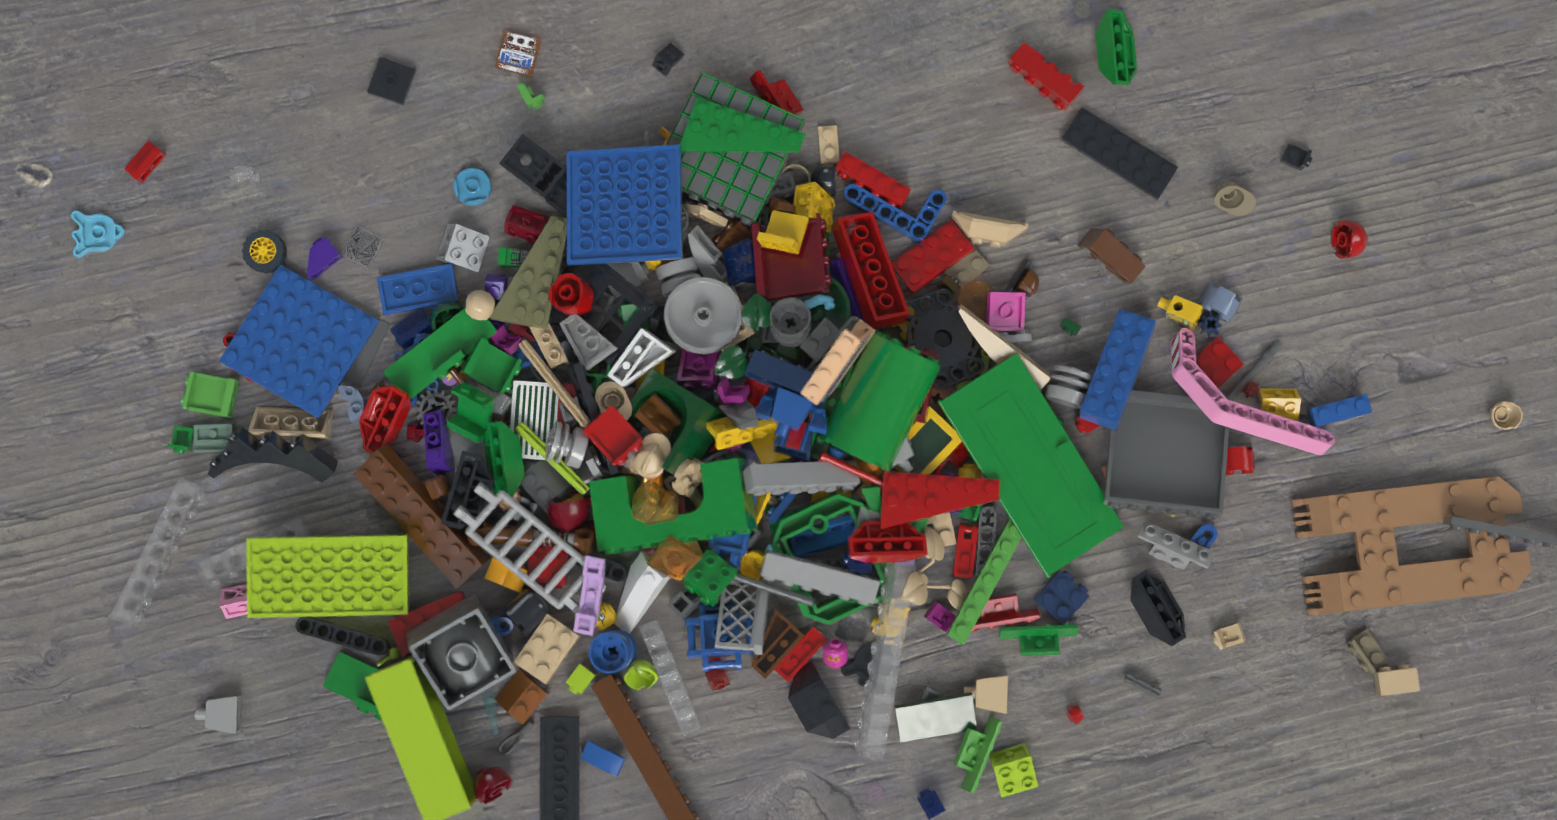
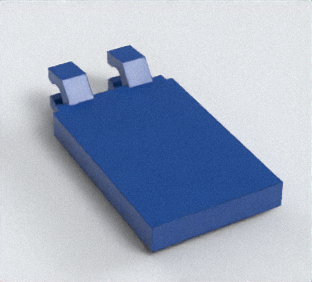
[708,496,757,569]

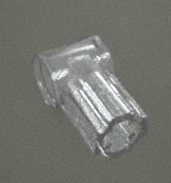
[475,384,512,417]

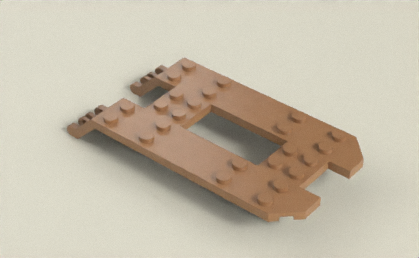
[1291,476,1531,616]

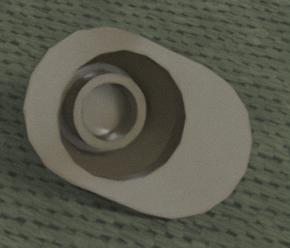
[1214,181,1256,216]

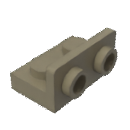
[1346,629,1389,674]

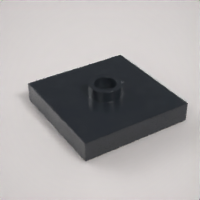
[367,57,416,105]

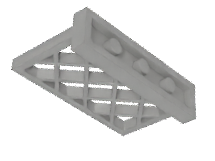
[715,577,770,655]

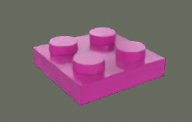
[986,292,1026,331]

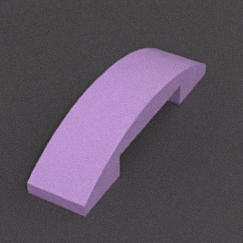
[573,555,605,636]

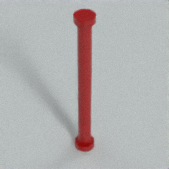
[818,450,883,487]

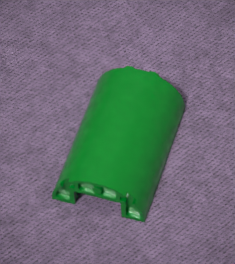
[820,331,941,472]

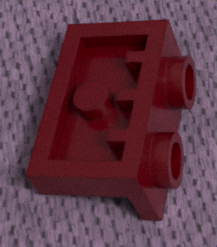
[504,205,548,243]

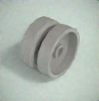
[656,258,701,297]

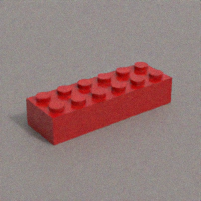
[831,212,910,329]

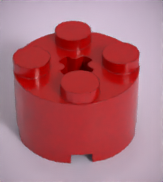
[549,273,594,316]

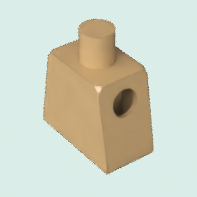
[963,676,1008,713]

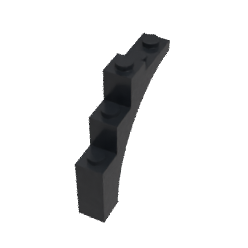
[208,427,338,483]

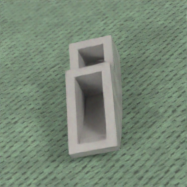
[688,225,729,281]

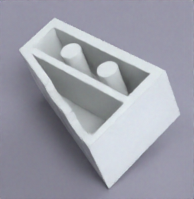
[607,328,676,387]

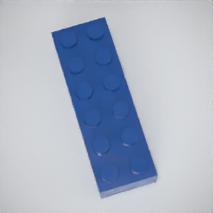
[1080,309,1156,431]

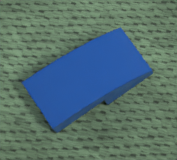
[581,741,626,776]

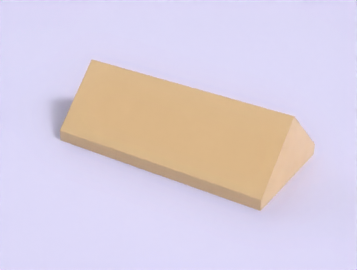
[248,407,333,440]

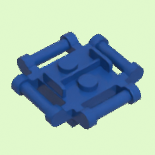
[685,602,754,672]

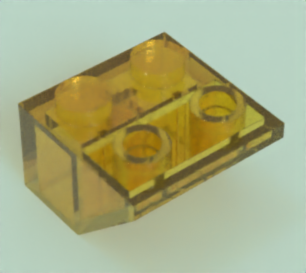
[632,479,678,525]

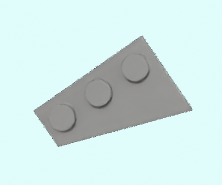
[559,314,618,371]

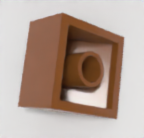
[495,669,549,725]

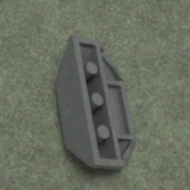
[521,458,573,514]

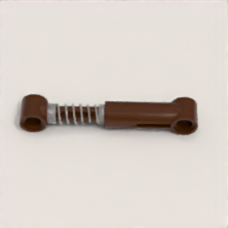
[468,521,594,555]

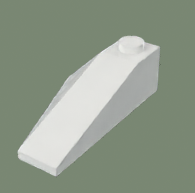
[614,551,672,634]

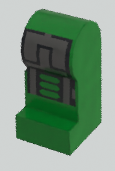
[498,247,530,268]

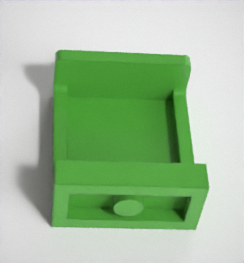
[181,371,240,419]

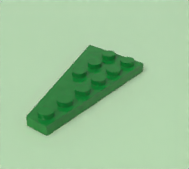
[680,98,806,153]

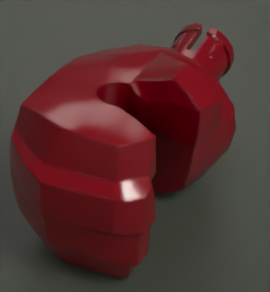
[547,491,592,534]

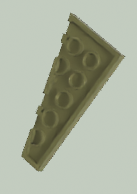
[490,216,567,330]

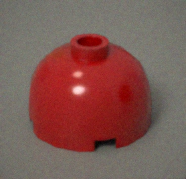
[1331,221,1368,259]

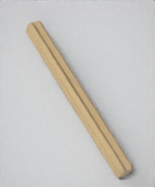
[518,340,591,428]

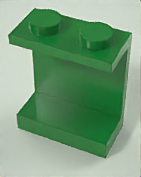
[460,337,522,394]
[447,382,495,443]

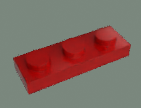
[774,627,827,682]

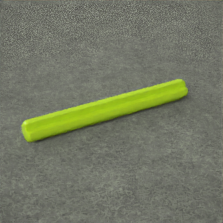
[515,422,590,495]

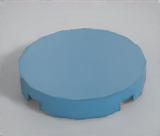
[453,168,492,206]

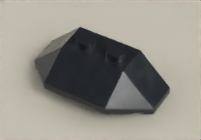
[441,450,494,529]
[1130,569,1186,646]
[788,662,850,739]

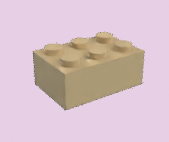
[514,614,581,684]

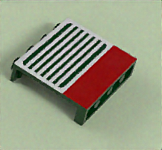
[507,381,582,461]

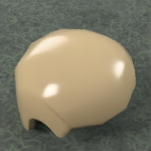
[465,290,495,320]
[1490,401,1523,430]

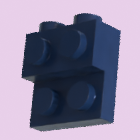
[1034,571,1090,625]

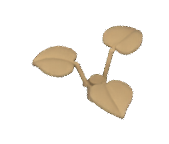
[901,527,969,610]

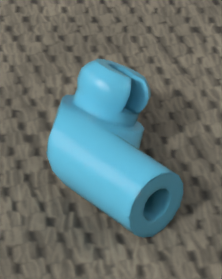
[805,295,835,310]

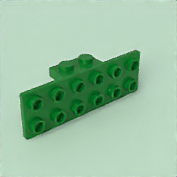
[383,307,497,400]
[323,652,443,721]

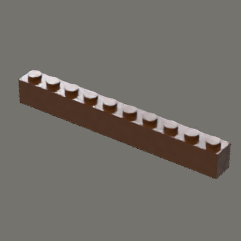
[591,674,701,820]

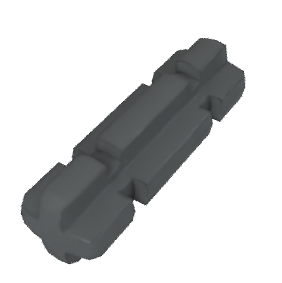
[1124,672,1161,697]

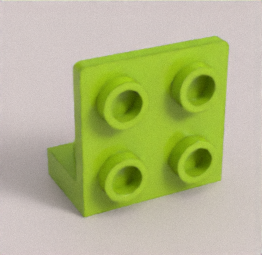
[989,743,1038,797]

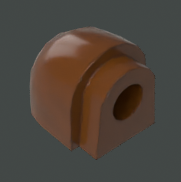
[1015,268,1039,297]

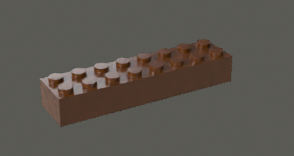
[353,444,491,589]

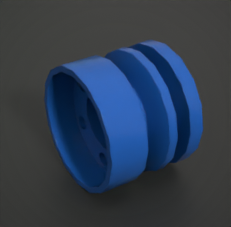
[589,629,637,673]

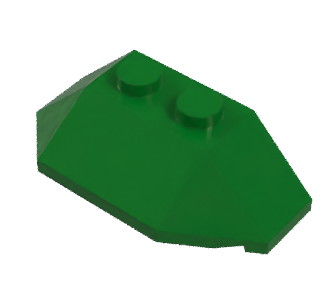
[1095,9,1137,86]
[484,421,525,500]

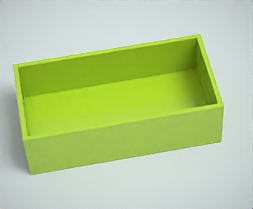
[246,534,410,618]
[365,656,477,820]

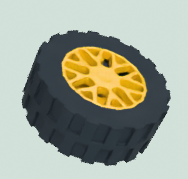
[242,230,287,274]

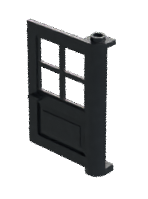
[550,244,655,366]

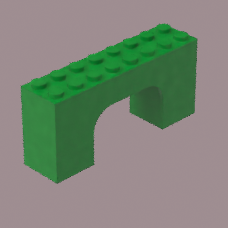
[589,458,757,554]

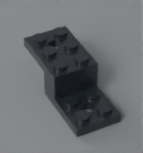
[499,133,567,218]

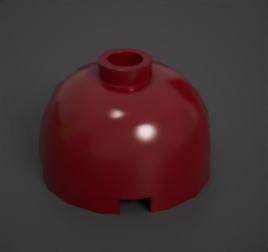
[473,767,513,804]

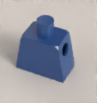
[771,388,814,438]

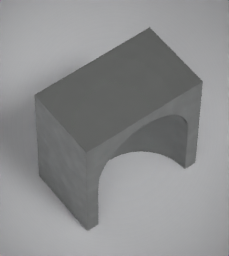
[406,593,517,711]

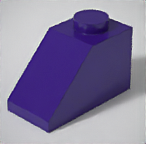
[307,237,343,281]

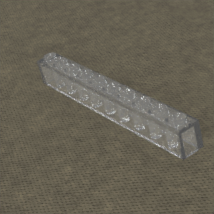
[855,562,916,759]

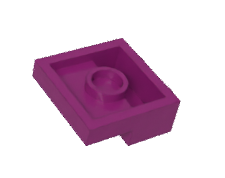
[677,349,721,391]

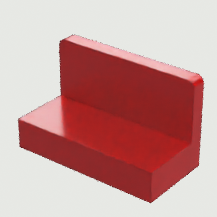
[125,141,166,184]

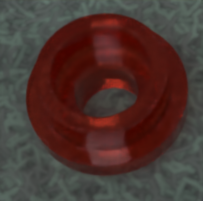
[1242,381,1260,398]

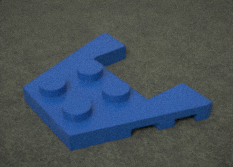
[754,387,827,435]

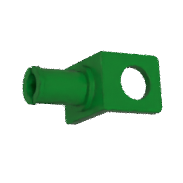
[586,364,613,396]

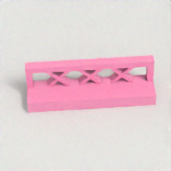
[220,584,247,619]

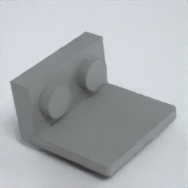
[436,224,489,272]

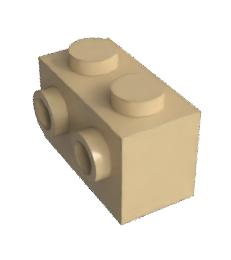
[1373,664,1420,696]

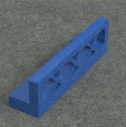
[790,515,857,558]

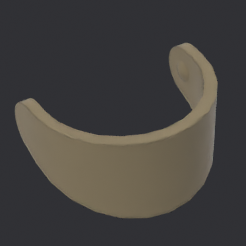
[781,164,810,183]

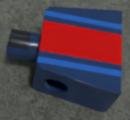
[774,416,813,461]

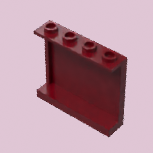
[751,213,832,301]

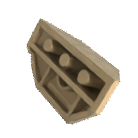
[951,210,1029,248]

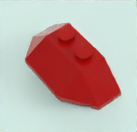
[359,385,411,455]
[848,521,928,563]

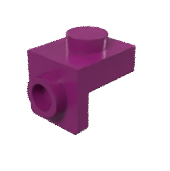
[490,325,523,355]
[717,377,750,404]
[924,601,956,633]

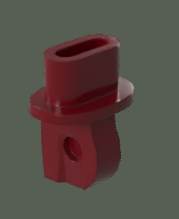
[509,324,536,344]
[406,422,425,443]

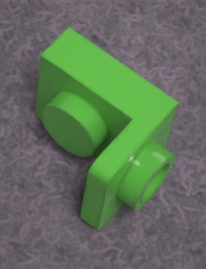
[517,83,546,110]

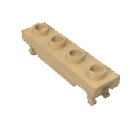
[529,324,568,370]

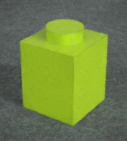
[566,663,596,695]

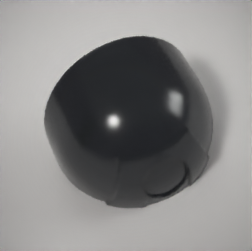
[811,164,836,197]

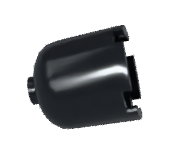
[501,588,551,637]

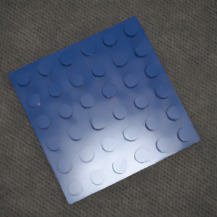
[567,144,683,265]
[219,265,379,419]

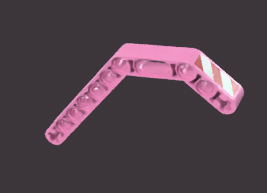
[1170,328,1335,455]

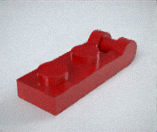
[953,523,979,579]

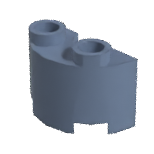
[1198,283,1242,322]
[338,385,367,424]

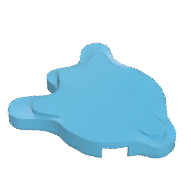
[71,210,125,258]

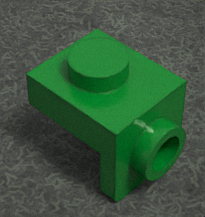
[168,426,194,454]

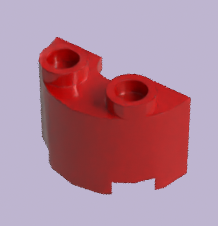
[1226,446,1255,475]

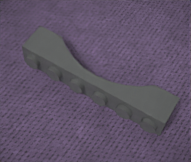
[668,529,763,621]

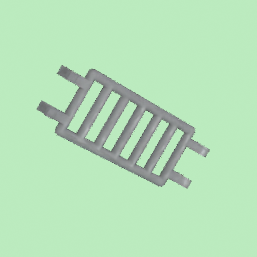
[454,482,606,614]

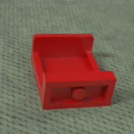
[583,405,643,466]

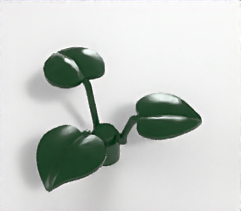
[714,293,803,379]

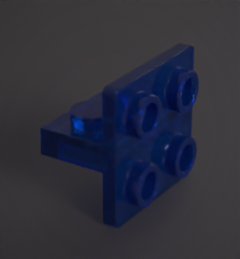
[723,238,756,286]
[390,308,433,350]

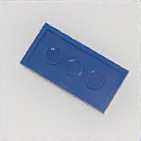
[377,263,459,316]

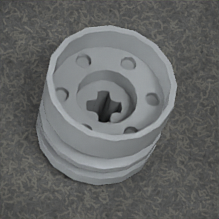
[1044,365,1092,409]
[545,421,589,468]

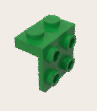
[683,549,737,607]

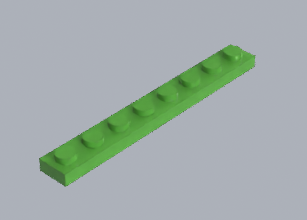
[946,518,1022,645]

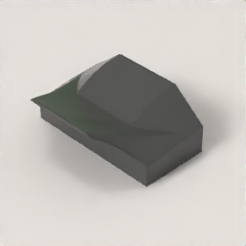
[719,399,758,430]

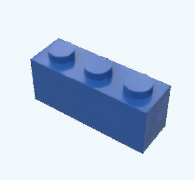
[1306,394,1372,427]

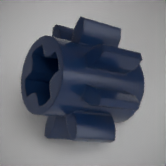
[1197,313,1222,337]

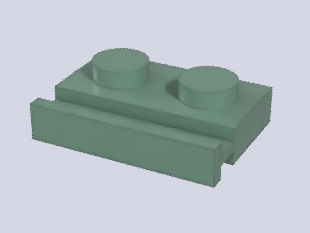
[194,424,234,453]

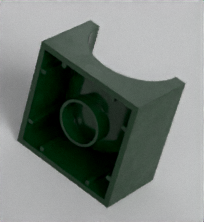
[627,368,728,475]

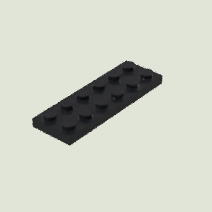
[1061,107,1178,200]
[565,361,619,475]
[540,716,580,820]

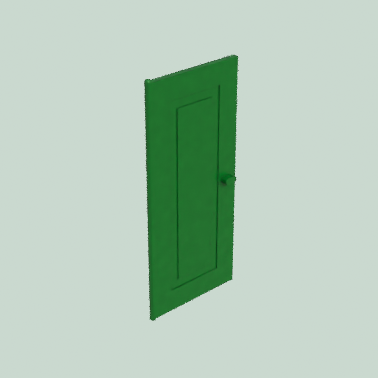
[938,353,1124,578]

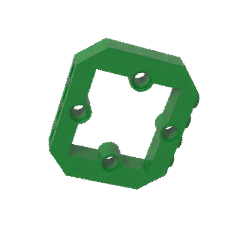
[770,491,895,625]

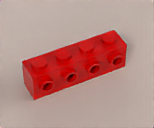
[835,151,911,210]

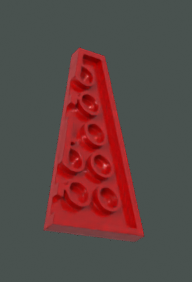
[880,471,1000,530]

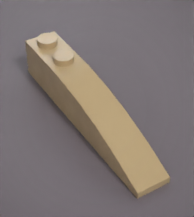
[958,303,1051,390]

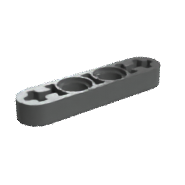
[975,506,997,577]

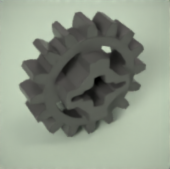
[415,389,457,426]

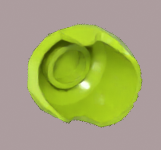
[624,659,658,690]

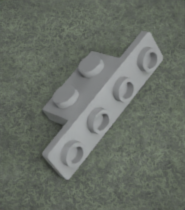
[1137,520,1214,570]

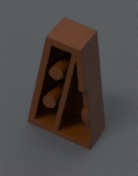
[1077,228,1145,284]
[751,610,805,679]

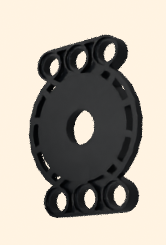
[906,288,985,390]

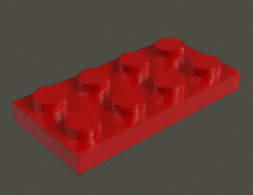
[892,219,974,294]

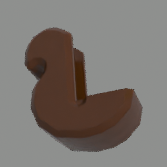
[421,473,451,500]

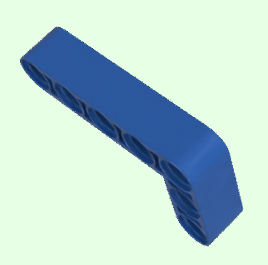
[844,184,947,242]

